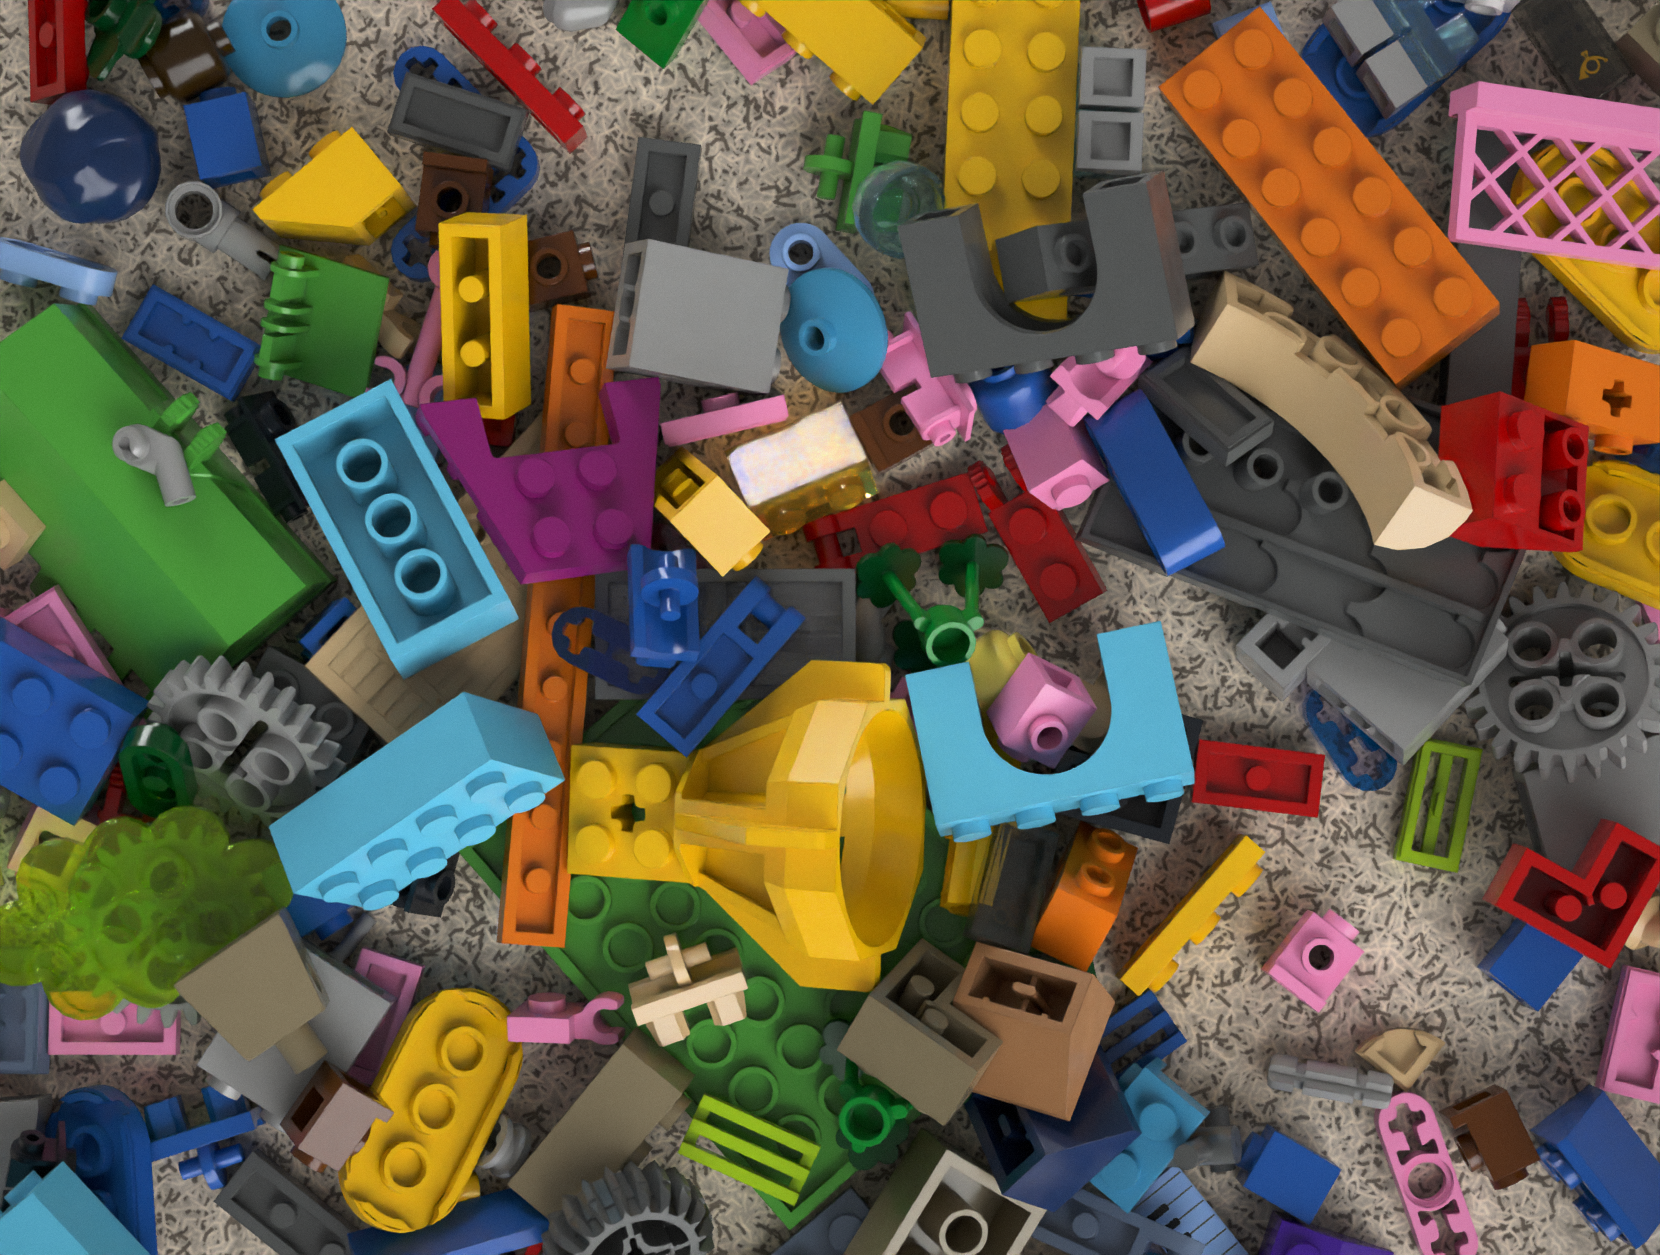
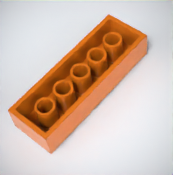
[1158,6,1500,391]

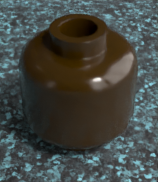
[138,9,236,104]

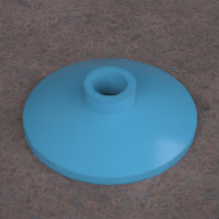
[222,0,347,98]
[780,268,888,393]

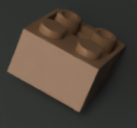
[953,941,1115,1121]

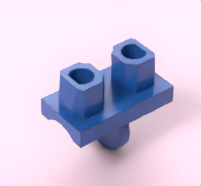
[627,544,700,668]
[144,1085,266,1190]

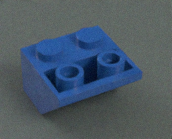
[1530,1084,1660,1249]

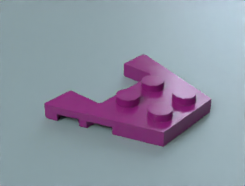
[415,377,661,585]

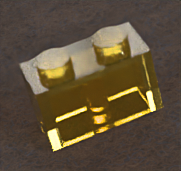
[724,402,879,542]

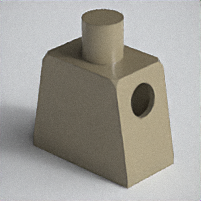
[173,906,330,1074]

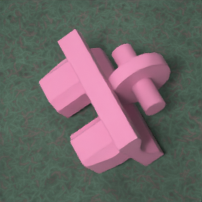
[1046,346,1152,427]

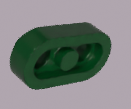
[119,722,198,821]

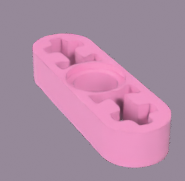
[1374,1090,1478,1255]

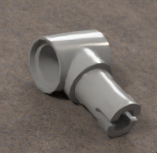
[165,181,282,281]

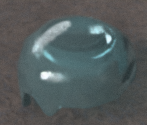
[852,160,947,259]

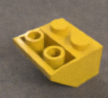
[252,127,417,246]

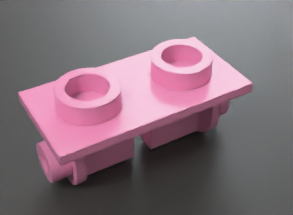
[880,311,977,446]

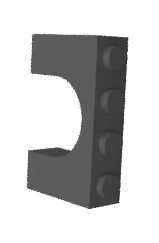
[897,170,1195,383]

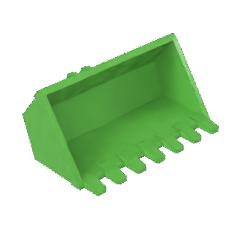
[0,303,337,720]

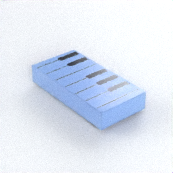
[1132,1167,1249,1255]

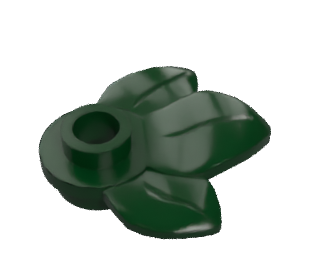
[85,0,162,82]

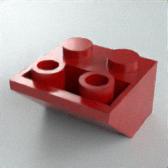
[1438,391,1589,552]

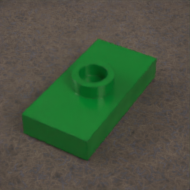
[615,0,709,69]

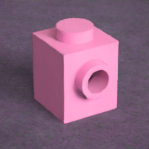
[1003,404,1110,511]
[986,652,1097,769]

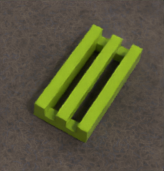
[1393,738,1483,873]
[678,1092,821,1206]

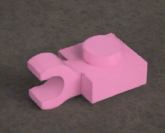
[507,991,625,1045]

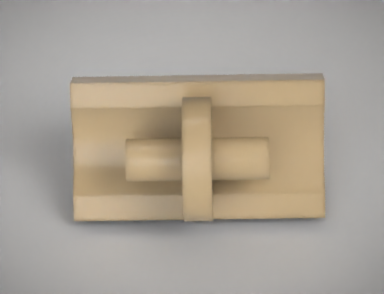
[628,932,748,1047]

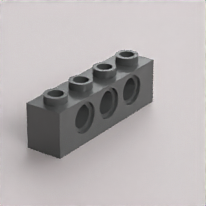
[995,202,1259,303]

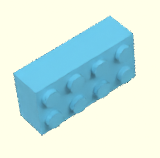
[275,379,519,680]
[268,692,565,910]

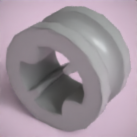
[476,1114,532,1179]

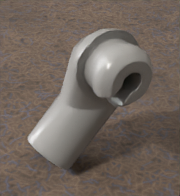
[543,0,620,32]
[112,424,196,507]

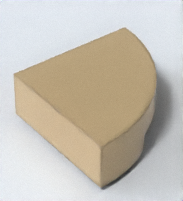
[1354,1027,1445,1092]

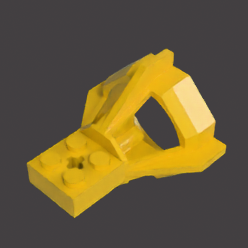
[567,660,927,992]

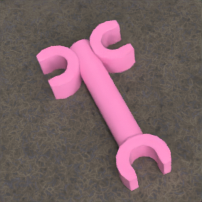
[365,250,443,408]

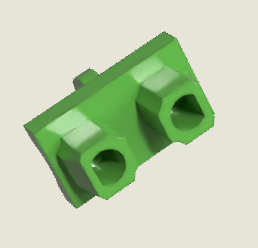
[803,110,912,234]

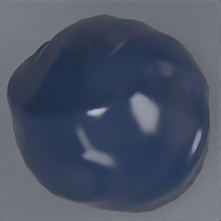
[19,89,161,224]

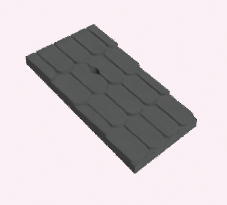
[1075,318,1526,687]

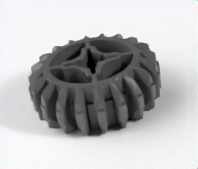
[541,1160,715,1255]

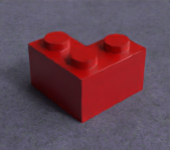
[1482,818,1660,969]

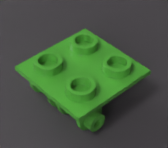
[254,244,390,398]

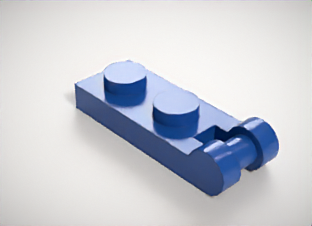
[636,576,806,757]

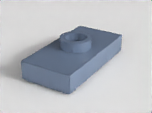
[0,946,53,1074]

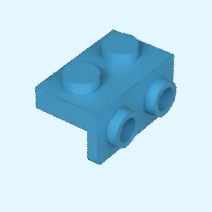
[1089,1057,1210,1214]

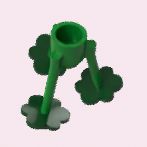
[855,534,1008,674]
[819,1016,972,1171]

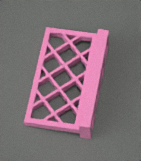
[1447,81,1660,270]

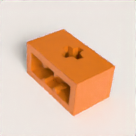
[1524,340,1660,455]
[1027,821,1138,972]

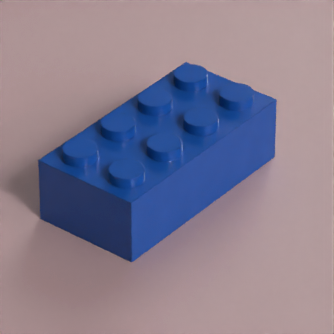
[0,617,149,826]

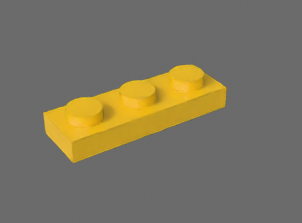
[1115,834,1265,996]

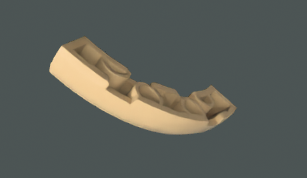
[1190,270,1473,550]

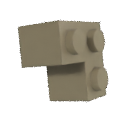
[837,938,1003,1126]

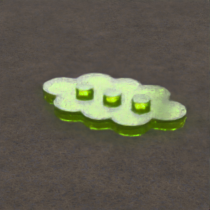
[0,804,294,1021]

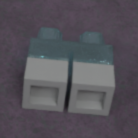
[1322,0,1479,120]
[1073,46,1147,179]

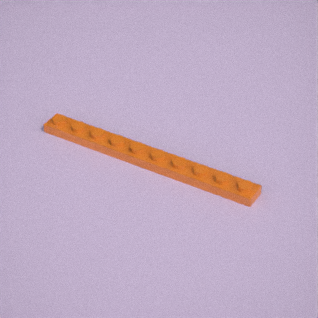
[496,304,615,948]

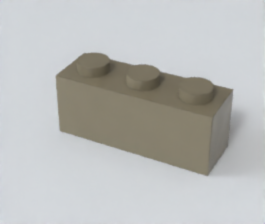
[507,1027,695,1218]

